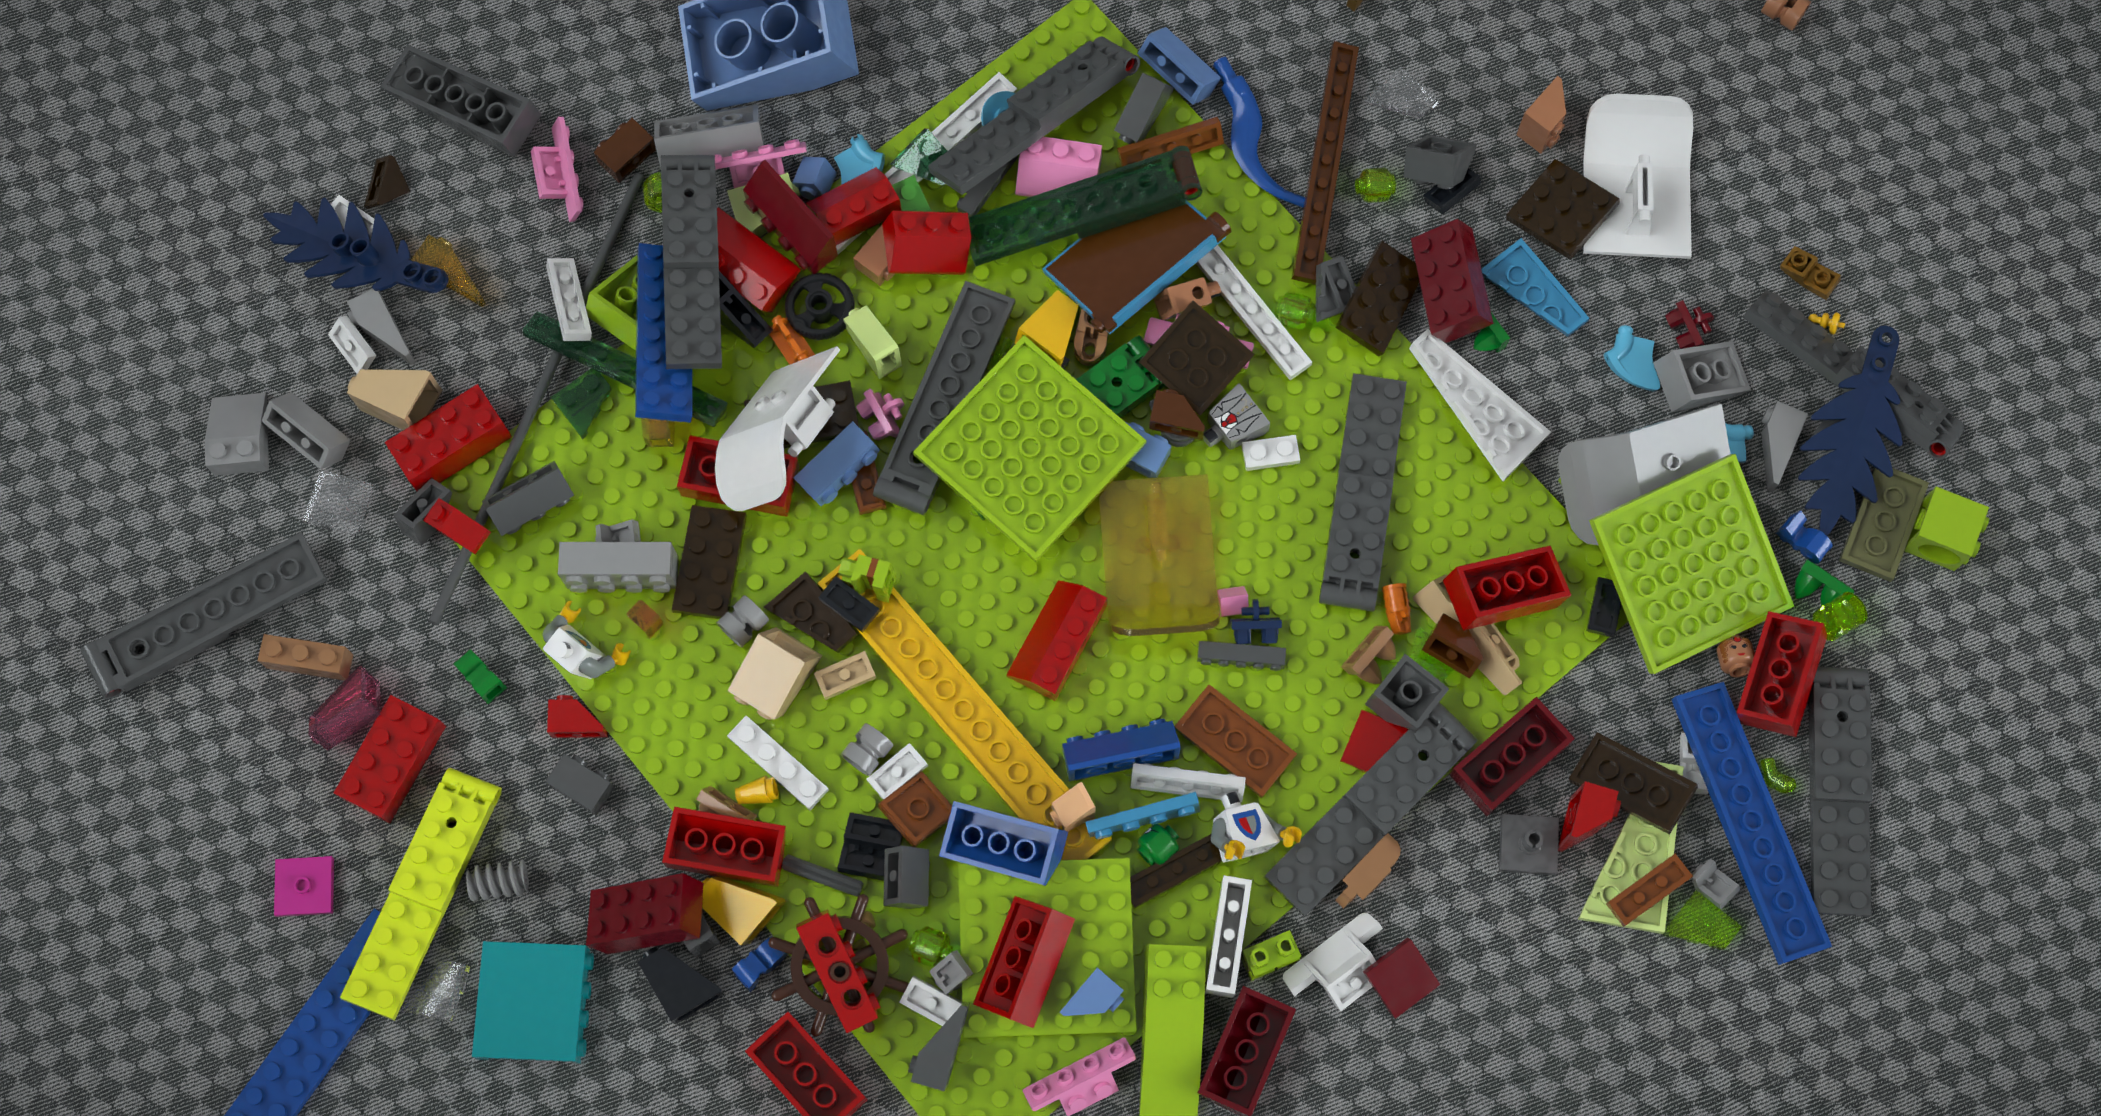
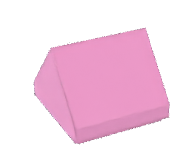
[1217,586,1249,617]

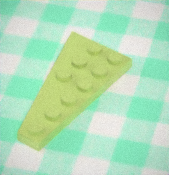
[1578,762,1684,934]

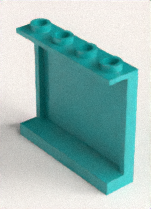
[472,941,594,1064]

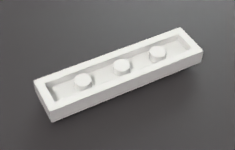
[546,258,592,341]
[727,716,829,810]
[1130,763,1246,802]

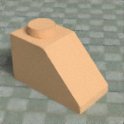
[1049,782,1095,831]

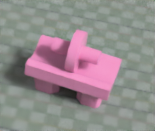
[856,389,904,441]

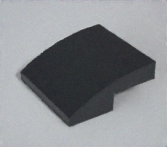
[838,812,903,881]

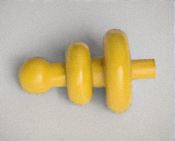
[1808,312,1846,335]

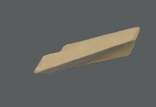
[1413,574,1522,695]

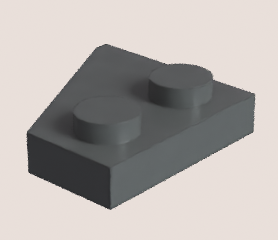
[1316,255,1356,322]

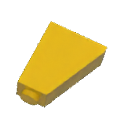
[1014,290,1079,366]
[702,877,787,945]

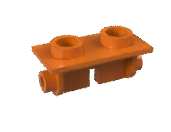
[769,315,815,365]

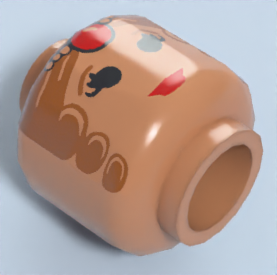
[1716,634,1755,677]

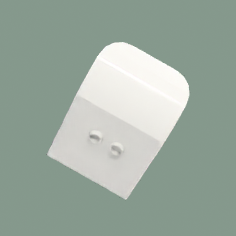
[1583,94,1693,259]
[715,346,840,511]

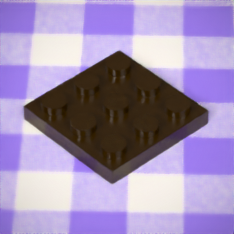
[1506,159,1620,260]
[1139,300,1255,416]

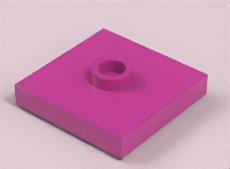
[274,856,334,917]

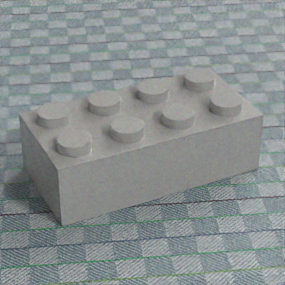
[558,542,679,593]

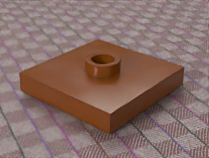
[878,771,952,847]

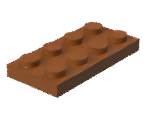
[1174,685,1297,798]

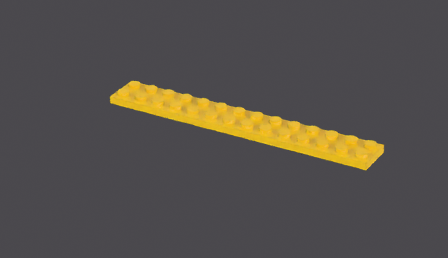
[817,549,1112,860]

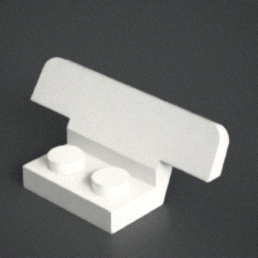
[1283,913,1383,1011]

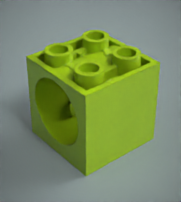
[1904,486,1989,571]

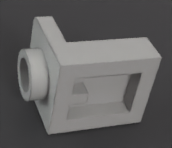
[929,950,973,995]

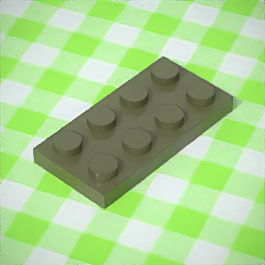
[1839,467,1929,582]

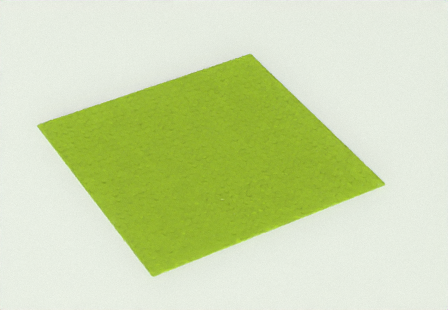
[441,0,1628,1116]

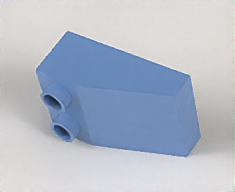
[678,0,859,111]

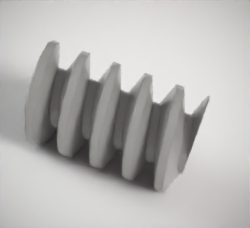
[466,859,529,902]

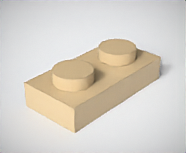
[814,651,876,700]

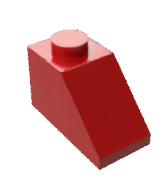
[423,498,491,555]
[547,695,608,738]

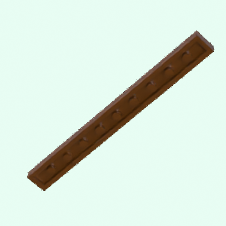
[1291,41,1359,285]

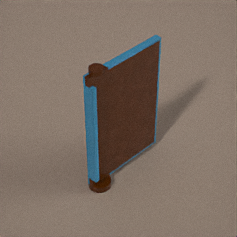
[1042,175,1232,334]

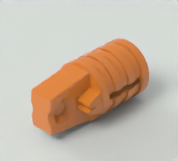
[1382,583,1411,635]

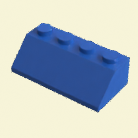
[1062,719,1181,782]
[939,801,1069,886]

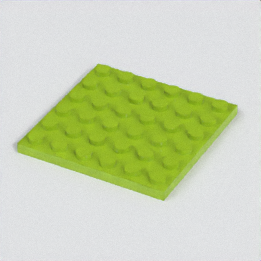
[913,335,1147,562]
[1589,454,1794,674]
[958,858,1136,1038]

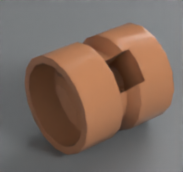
[1761,0,1811,31]

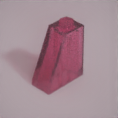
[308,666,380,751]

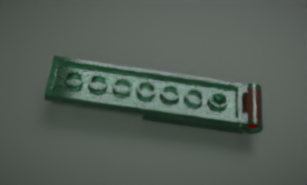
[969,146,1202,266]

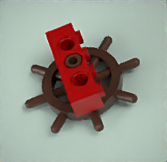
[768,894,909,1036]

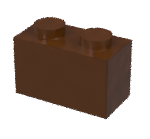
[594,118,656,183]

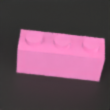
[1015,137,1102,206]

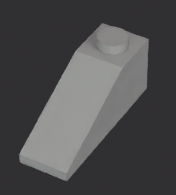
[347,289,416,365]
[1761,401,1808,492]

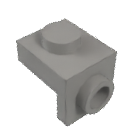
[595,519,641,542]
[1692,858,1740,910]

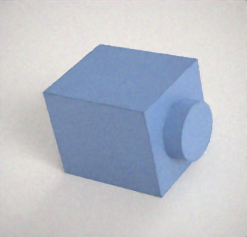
[792,156,837,200]

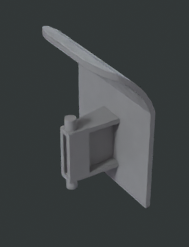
[1558,403,1730,545]

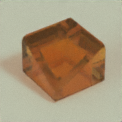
[627,600,663,638]

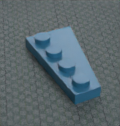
[1482,238,1589,337]
[1085,792,1200,839]

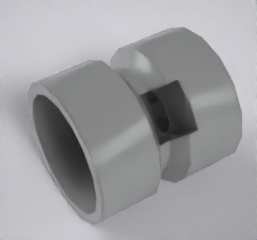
[716,595,769,648]
[841,723,894,776]

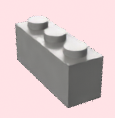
[261,392,351,469]

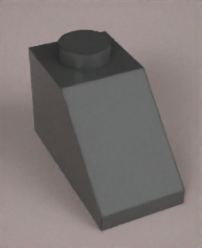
[393,478,452,546]

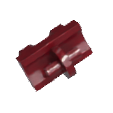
[1665,300,1714,349]

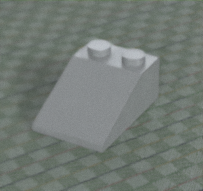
[1653,341,1751,412]
[205,393,269,476]

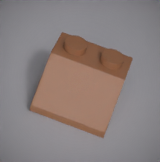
[1517,76,1566,154]

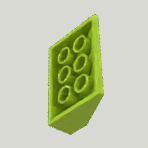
[586,255,637,351]

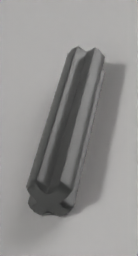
[782,855,863,897]

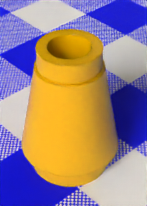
[735,776,779,804]

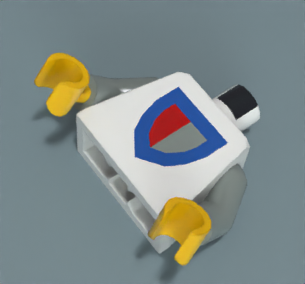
[543,601,631,679]
[1211,792,1302,863]

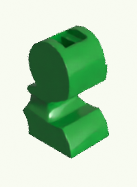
[453,649,507,704]

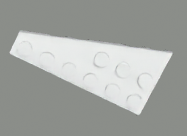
[1409,329,1551,481]

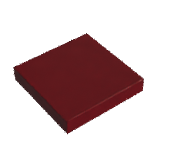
[1362,937,1441,1019]

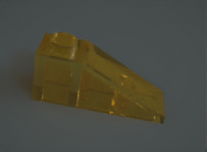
[411,235,486,307]

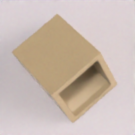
[347,369,443,430]
[728,627,823,720]

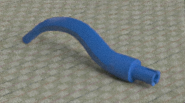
[1213,57,1305,208]

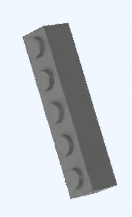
[957,155,1018,221]
[1197,641,1286,671]

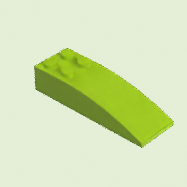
[1139,944,1206,1116]

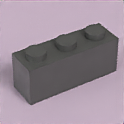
[482,461,574,536]

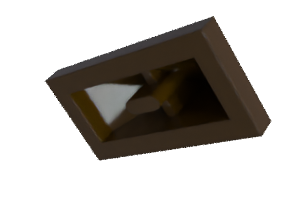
[364,155,410,209]

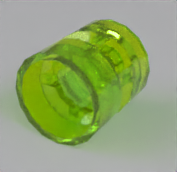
[1813,592,1868,641]

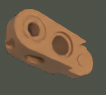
[1074,309,1109,366]
[1335,833,1401,909]

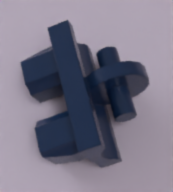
[1230,599,1282,644]

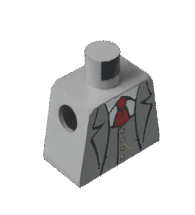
[1203,383,1270,450]

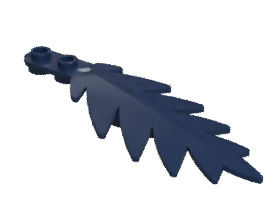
[263,198,449,293]
[1798,326,1903,536]

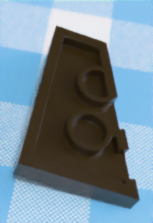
[764,571,859,653]

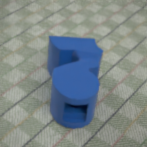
[1776,510,1833,564]
[732,936,788,993]

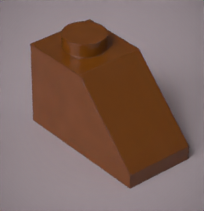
[1149,389,1205,440]
[1422,613,1484,679]

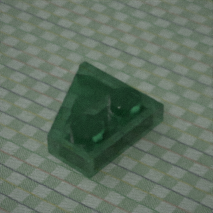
[890,128,948,186]
[551,366,612,440]

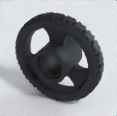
[785,273,855,340]

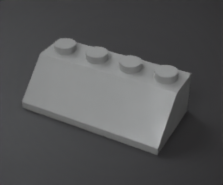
[654,104,764,169]

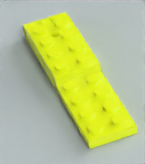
[340,767,502,1021]

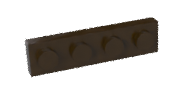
[1130,834,1222,909]

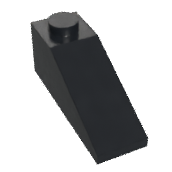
[719,271,773,348]

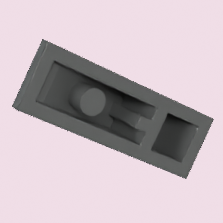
[908,1001,970,1091]

